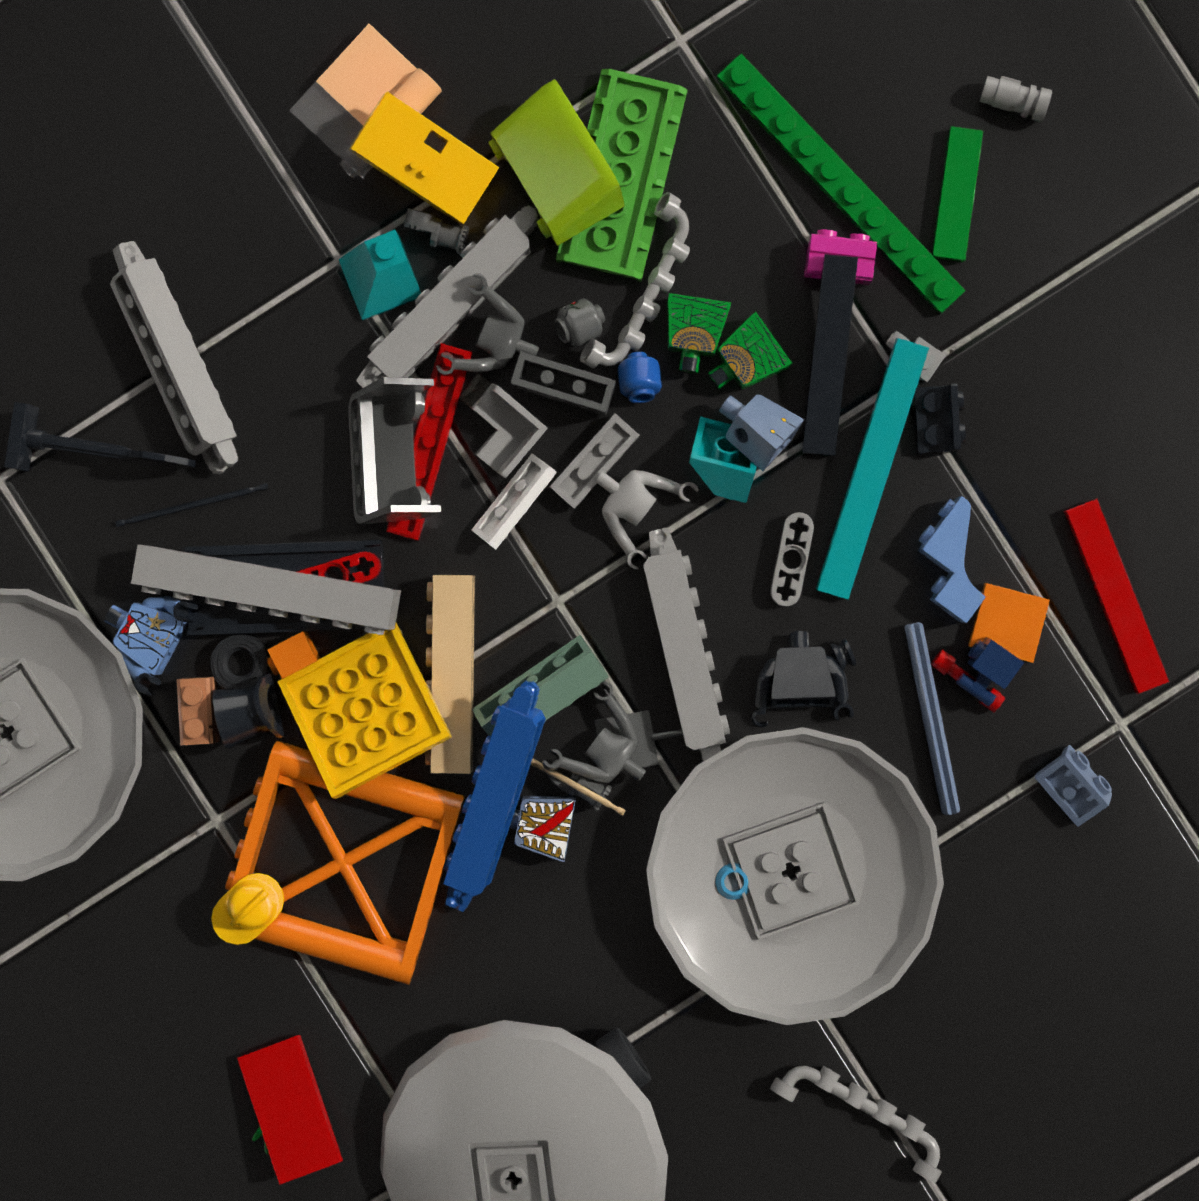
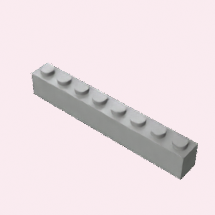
[131,544,401,635]

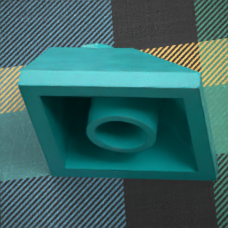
[338,230,421,321]
[689,416,757,503]

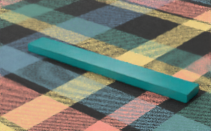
[816,338,929,599]

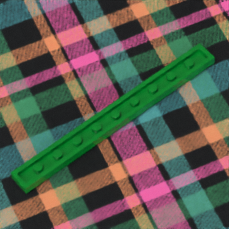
[717,53,966,315]

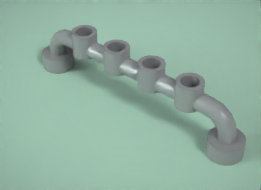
[580,192,690,368]
[770,1066,942,1184]

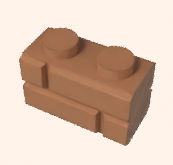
[177,676,220,745]

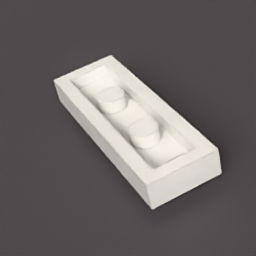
[472,454,557,549]

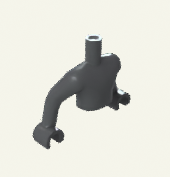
[436,273,539,375]
[542,682,646,783]

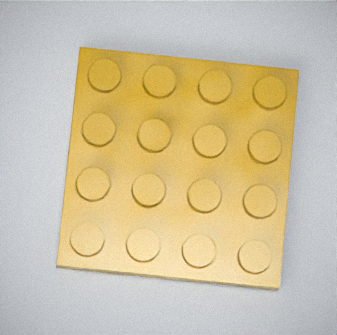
[277,623,452,799]

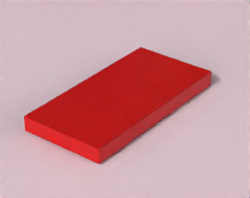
[237,1035,343,1185]

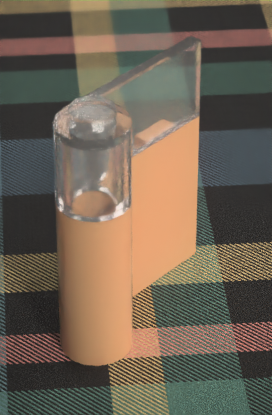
[290,24,442,178]

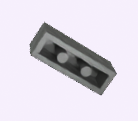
[511,351,616,416]

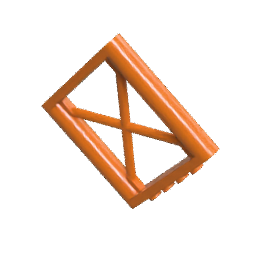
[225,740,465,985]

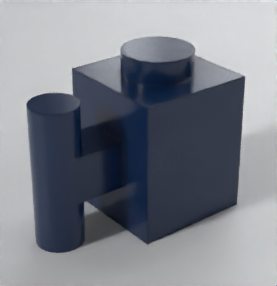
[956,637,1024,706]

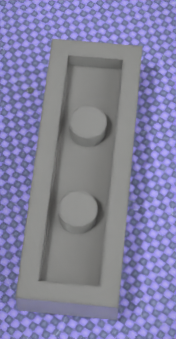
[550,414,640,509]

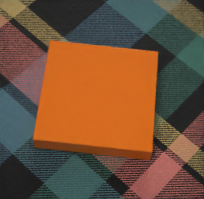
[968,583,1050,663]

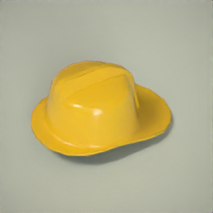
[211,873,284,945]

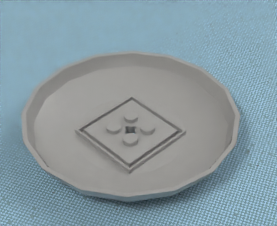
[0,588,143,881]
[646,727,944,1025]
[380,1020,668,1201]

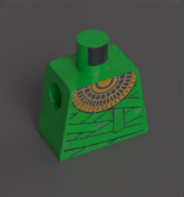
[667,293,731,373]
[708,312,792,390]

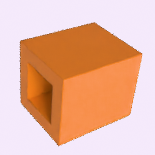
[267,631,321,679]

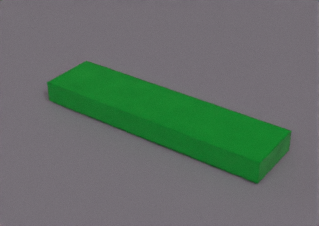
[932,126,983,262]

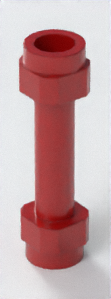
[931,649,1005,713]

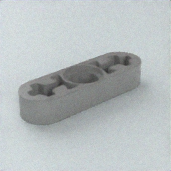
[770,512,814,606]

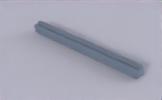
[905,622,960,815]

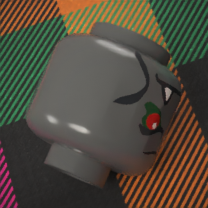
[554,298,605,347]

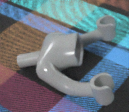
[595,470,698,569]

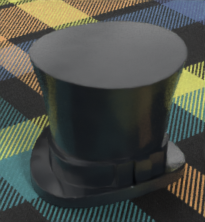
[212,674,285,749]

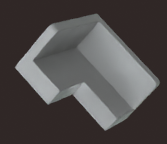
[472,383,548,478]

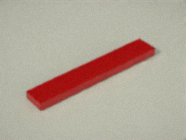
[386,343,473,541]
[1064,499,1169,694]

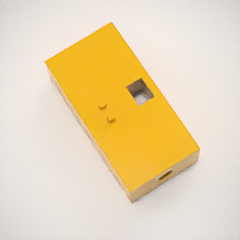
[349,91,499,224]

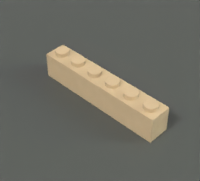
[425,575,475,774]

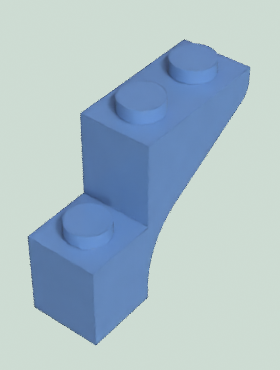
[918,496,986,623]

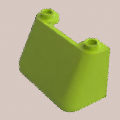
[488,79,625,246]

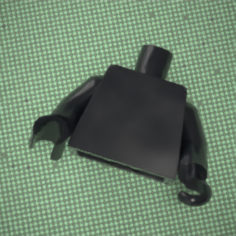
[751,631,854,727]

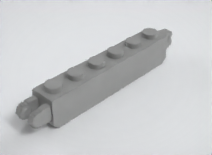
[356,205,539,388]
[110,241,238,474]
[643,528,730,761]

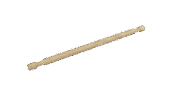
[531,758,625,816]

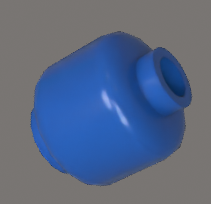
[617,352,662,403]

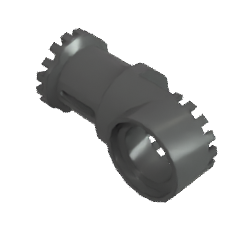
[404,208,469,255]
[548,758,612,812]

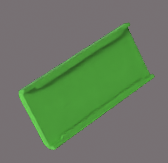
[556,69,687,282]

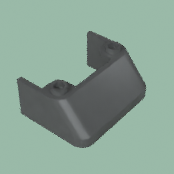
[348,377,441,524]

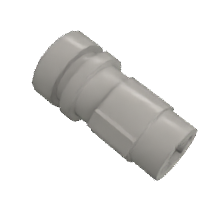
[980,76,1052,123]

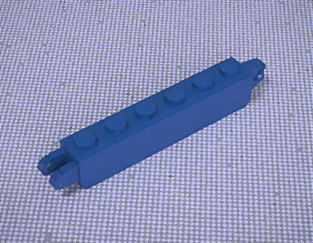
[443,681,546,912]

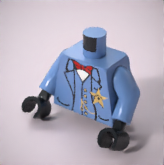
[104,596,198,696]

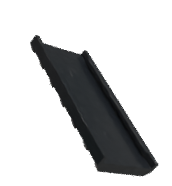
[184,540,384,635]

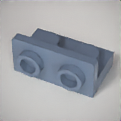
[1035,745,1112,827]

